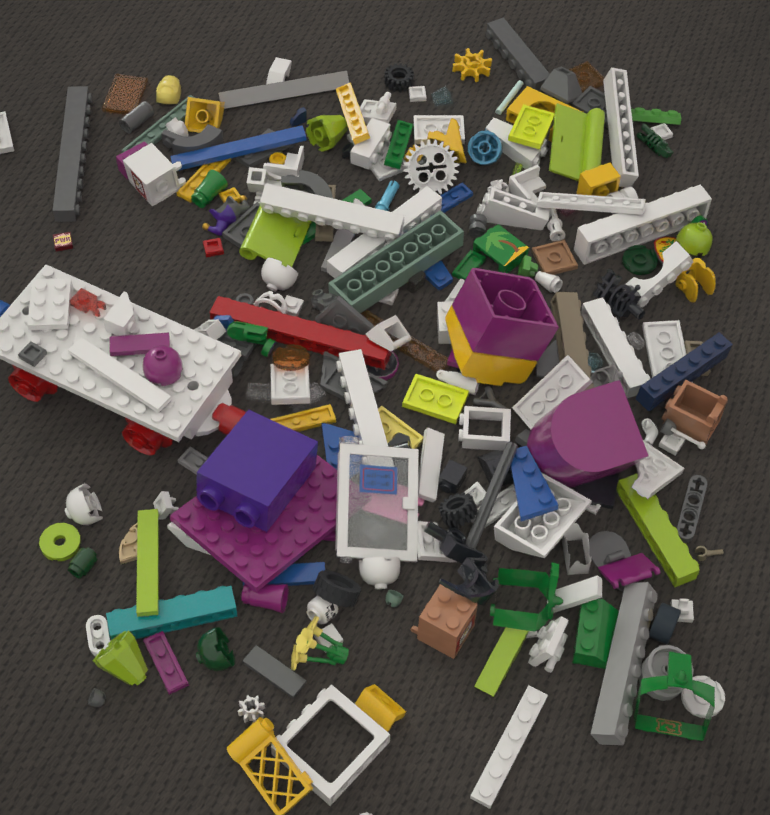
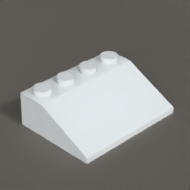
[494,472,592,558]

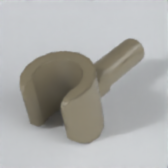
[695,546,724,561]

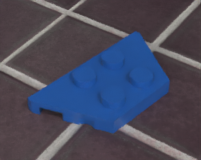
[322,423,364,479]

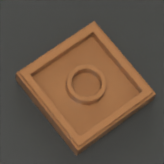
[531,240,578,275]

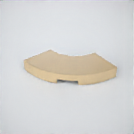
[119,522,138,564]

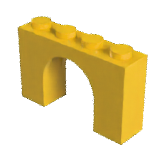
[506,86,584,142]

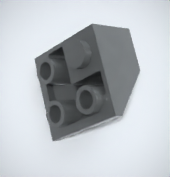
[540,66,582,104]

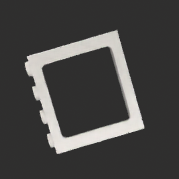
[271,684,390,806]

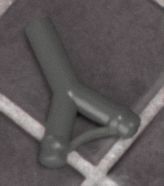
[473,386,508,409]

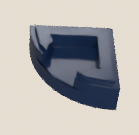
[290,107,307,127]

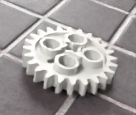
[403,139,459,194]

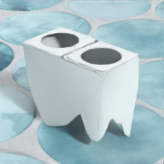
[562,523,591,575]

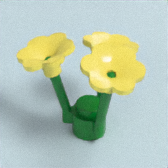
[291,616,349,670]

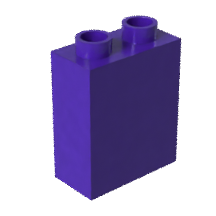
[197,410,318,532]

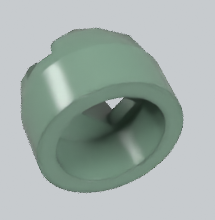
[385,590,403,607]

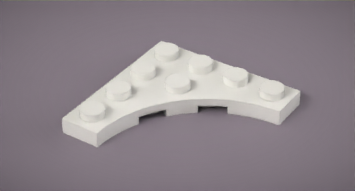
[631,440,685,499]

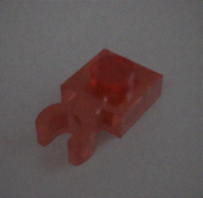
[69,288,107,317]

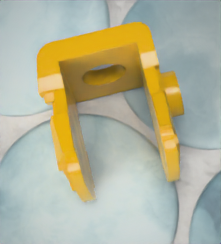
[676,258,715,303]

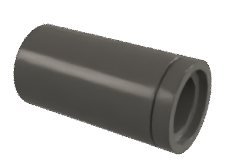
[119,101,154,134]

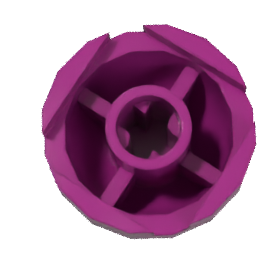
[143,345,183,386]

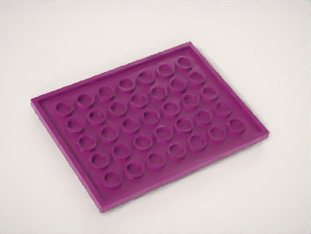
[170,455,371,592]

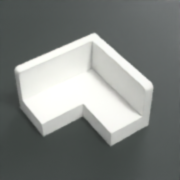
[263,146,304,176]
[508,165,546,203]

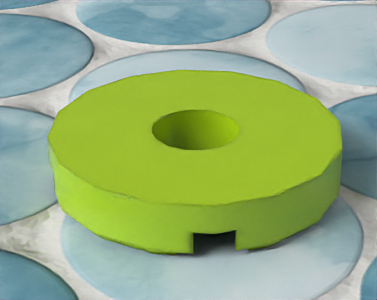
[39,523,81,561]

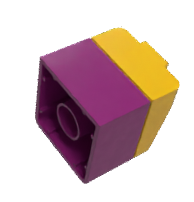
[445,268,559,386]

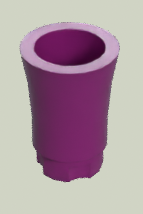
[242,584,289,614]

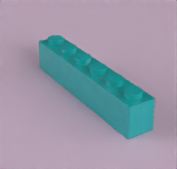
[106,586,238,640]

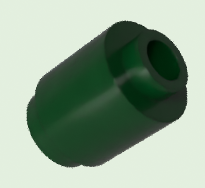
[68,547,98,579]

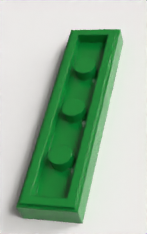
[384,120,414,170]

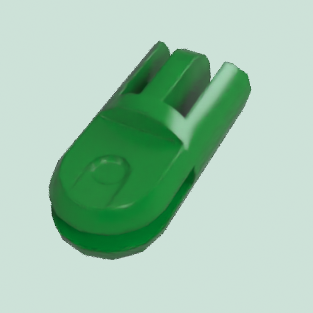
[227,321,268,345]

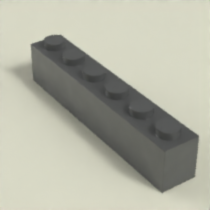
[485,17,550,92]

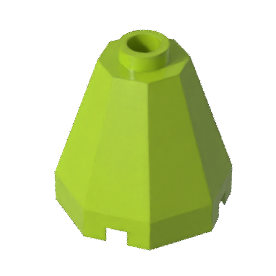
[306,115,348,152]
[92,630,148,685]

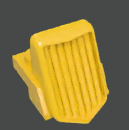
[427,118,467,164]

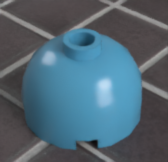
[468,130,502,165]

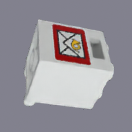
[123,143,186,206]

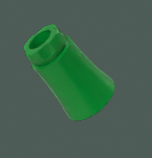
[191,170,228,208]

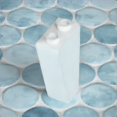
[485,117,548,169]
[476,187,550,230]

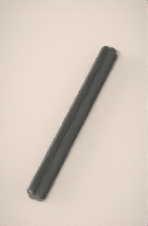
[465,442,518,549]

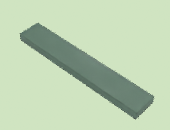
[121,95,195,153]

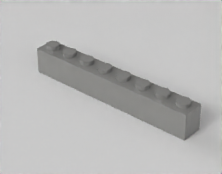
[591,582,657,745]

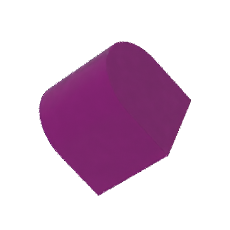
[527,380,649,488]

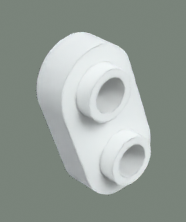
[86,615,111,656]

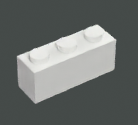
[350,118,392,169]

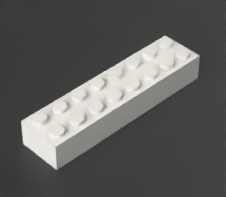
[574,185,712,265]

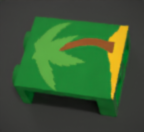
[473,224,529,273]

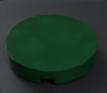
[622,245,658,275]

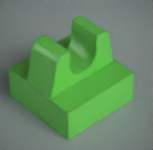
[518,255,538,277]

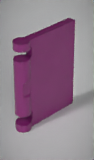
[598,553,660,589]

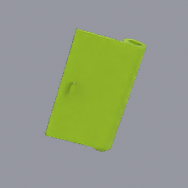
[549,103,605,181]
[239,205,311,267]

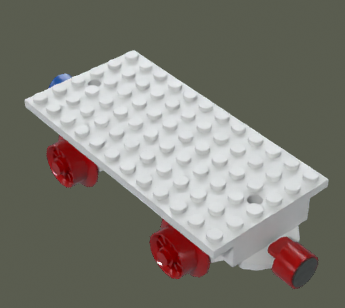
[0,265,246,455]

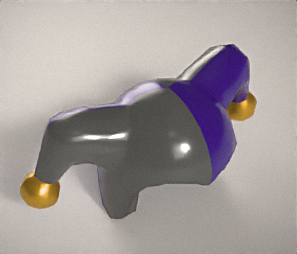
[202,195,250,235]

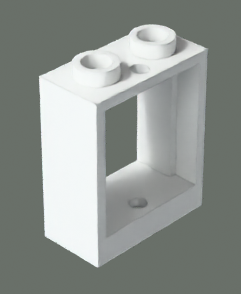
[458,406,511,451]

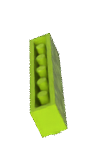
[616,473,700,587]

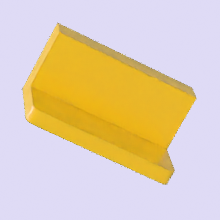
[355,684,407,732]

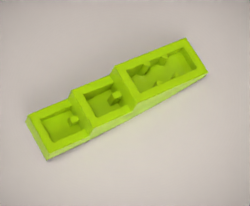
[474,627,529,697]

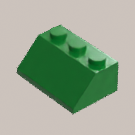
[572,599,619,669]

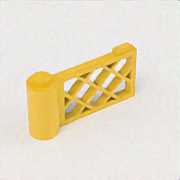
[227,717,313,815]

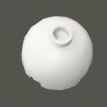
[261,258,298,292]
[65,483,103,525]
[359,556,400,589]

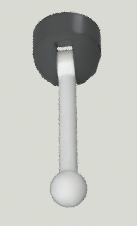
[660,418,706,449]

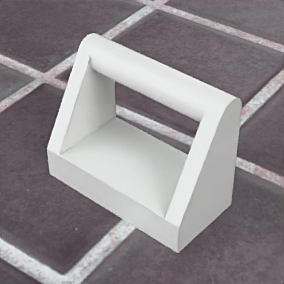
[366,315,411,351]

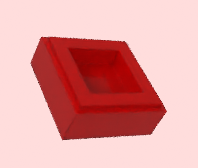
[203,238,224,257]

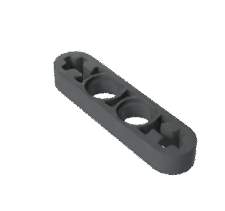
[677,475,707,543]

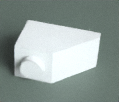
[103,292,137,336]

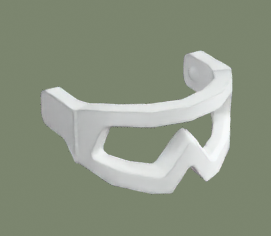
[254,291,288,314]

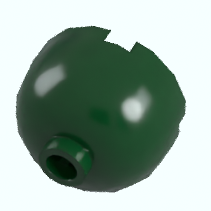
[196,627,235,671]

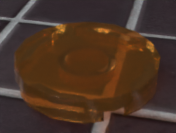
[272,344,310,371]

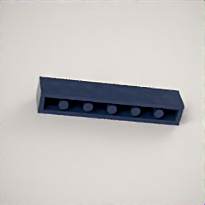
[635,332,733,411]

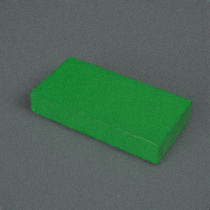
[452,250,486,280]

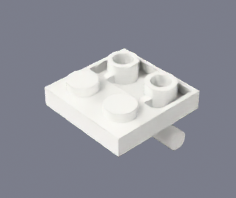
[360,92,396,124]
[528,616,569,673]

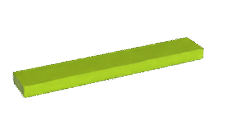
[136,509,159,617]

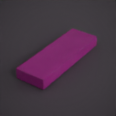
[110,332,170,356]
[143,631,189,695]

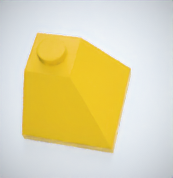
[185,97,225,133]

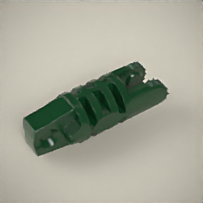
[636,124,673,158]

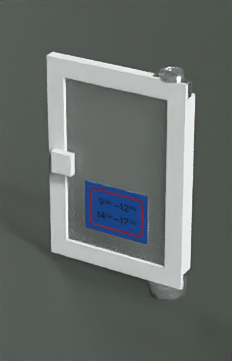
[335,436,418,563]

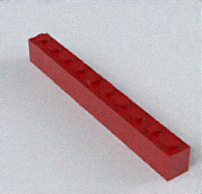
[209,296,392,370]

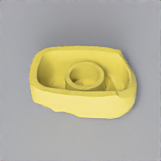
[156,75,181,104]

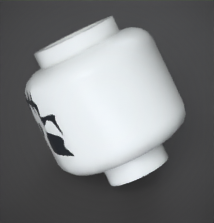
[307,595,338,624]

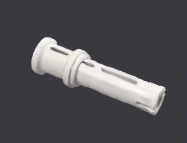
[547,208,566,241]

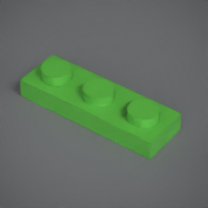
[631,107,681,125]

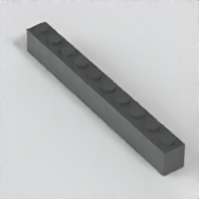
[53,86,93,222]

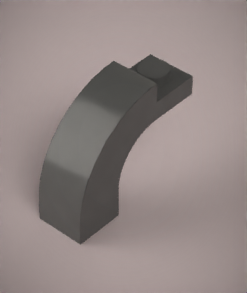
[161,124,224,155]
[281,170,333,198]

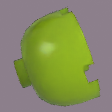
[675,222,713,256]

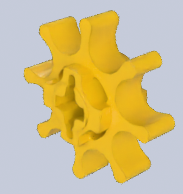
[452,48,492,82]

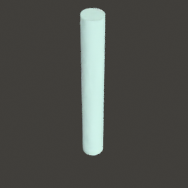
[495,80,524,115]

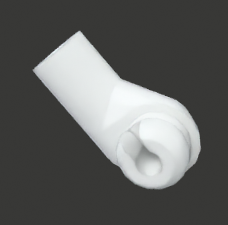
[642,418,658,446]

